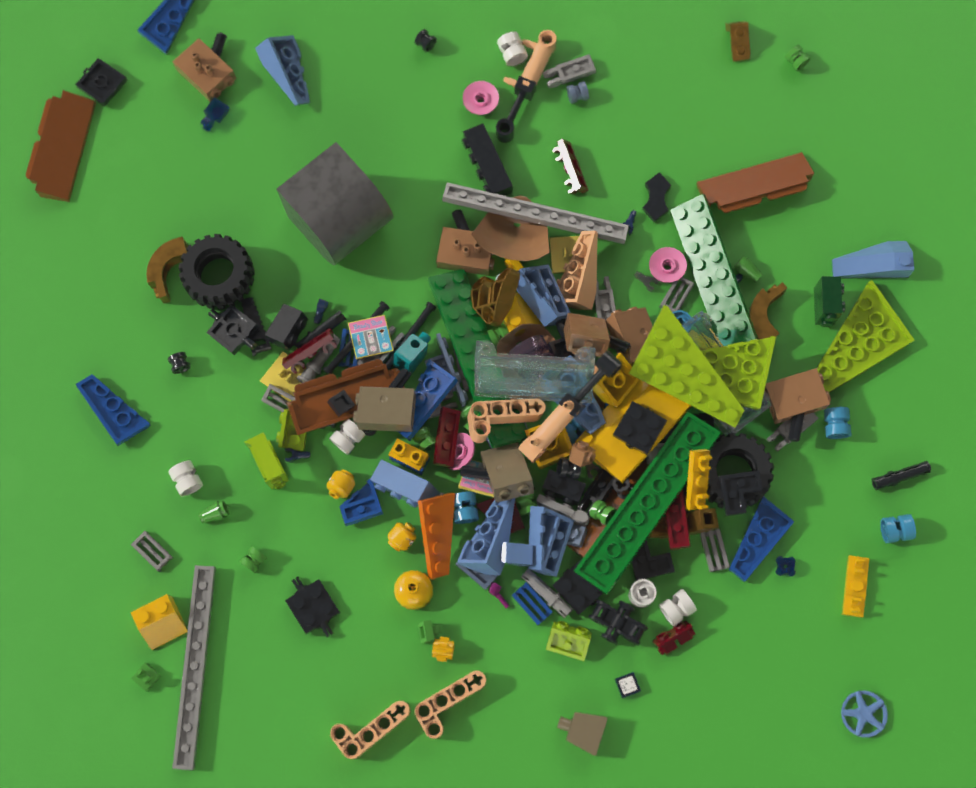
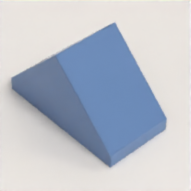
[502,542,533,567]

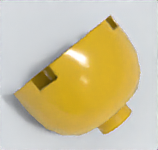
[394,570,433,610]

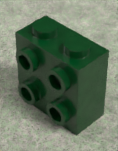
[814,276,845,327]

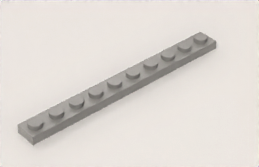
[442,182,629,244]
[172,565,216,770]

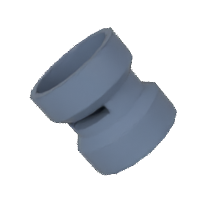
[567,82,589,104]

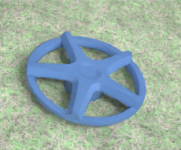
[841,691,887,737]

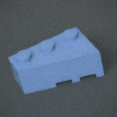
[517,264,571,327]
[370,459,440,508]
[528,506,574,577]

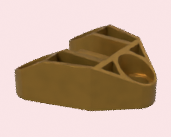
[471,268,520,327]

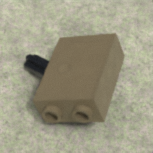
[353,368,416,432]
[460,442,534,503]

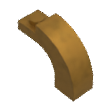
[146,236,188,303]
[749,282,787,340]
[648,508,719,539]

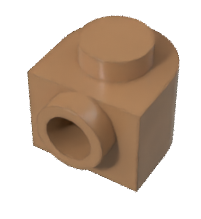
[569,441,596,467]

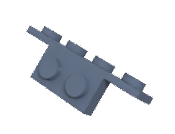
[425,333,468,408]

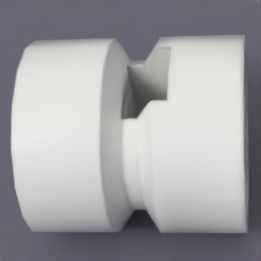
[497,32,528,66]
[329,419,366,455]
[168,460,203,497]
[628,579,657,608]
[659,589,697,627]

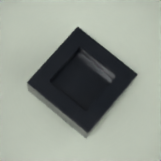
[327,390,355,417]

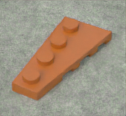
[418,493,455,579]

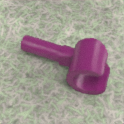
[488,582,510,608]

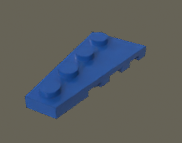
[138,0,194,54]
[397,359,458,441]
[75,374,151,446]
[729,496,794,582]

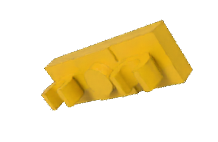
[685,449,712,510]
[842,555,869,618]

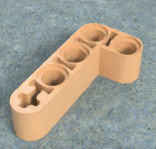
[467,398,546,443]
[415,671,486,739]
[330,701,411,759]

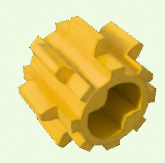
[432,636,455,662]

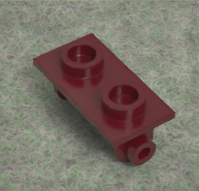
[652,620,695,655]

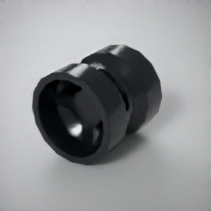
[556,457,582,479]

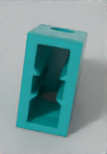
[393,332,431,375]

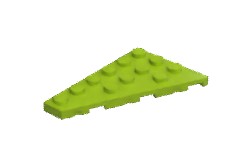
[817,280,914,393]
[629,305,744,428]
[701,336,776,410]

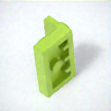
[276,409,307,451]
[546,621,592,661]

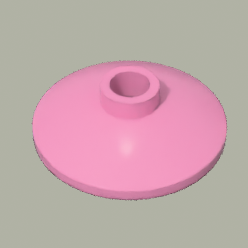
[463,81,499,115]
[649,247,687,283]
[448,433,475,470]

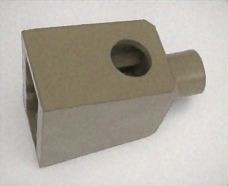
[557,712,608,756]

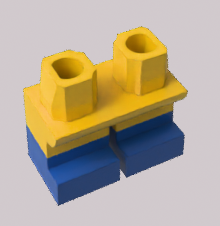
[388,438,430,476]

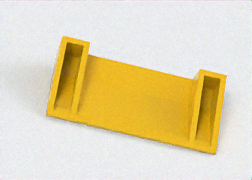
[575,380,692,483]

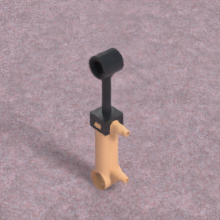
[496,30,557,143]
[518,350,623,463]

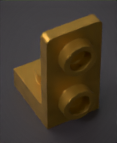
[725,21,751,61]

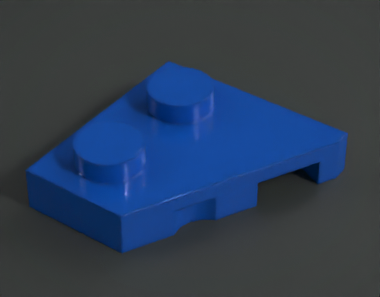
[340,479,383,526]

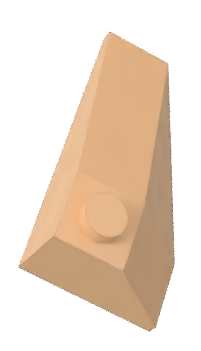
[556,231,598,310]

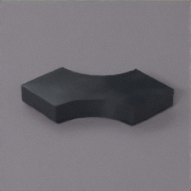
[642,172,671,223]

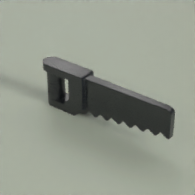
[241,297,272,356]

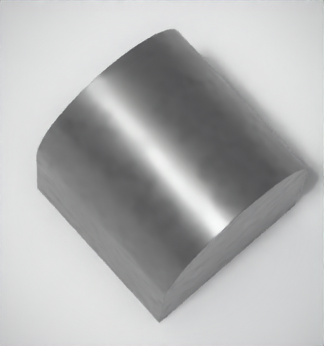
[276,142,393,266]

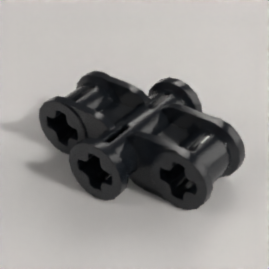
[588,600,648,646]

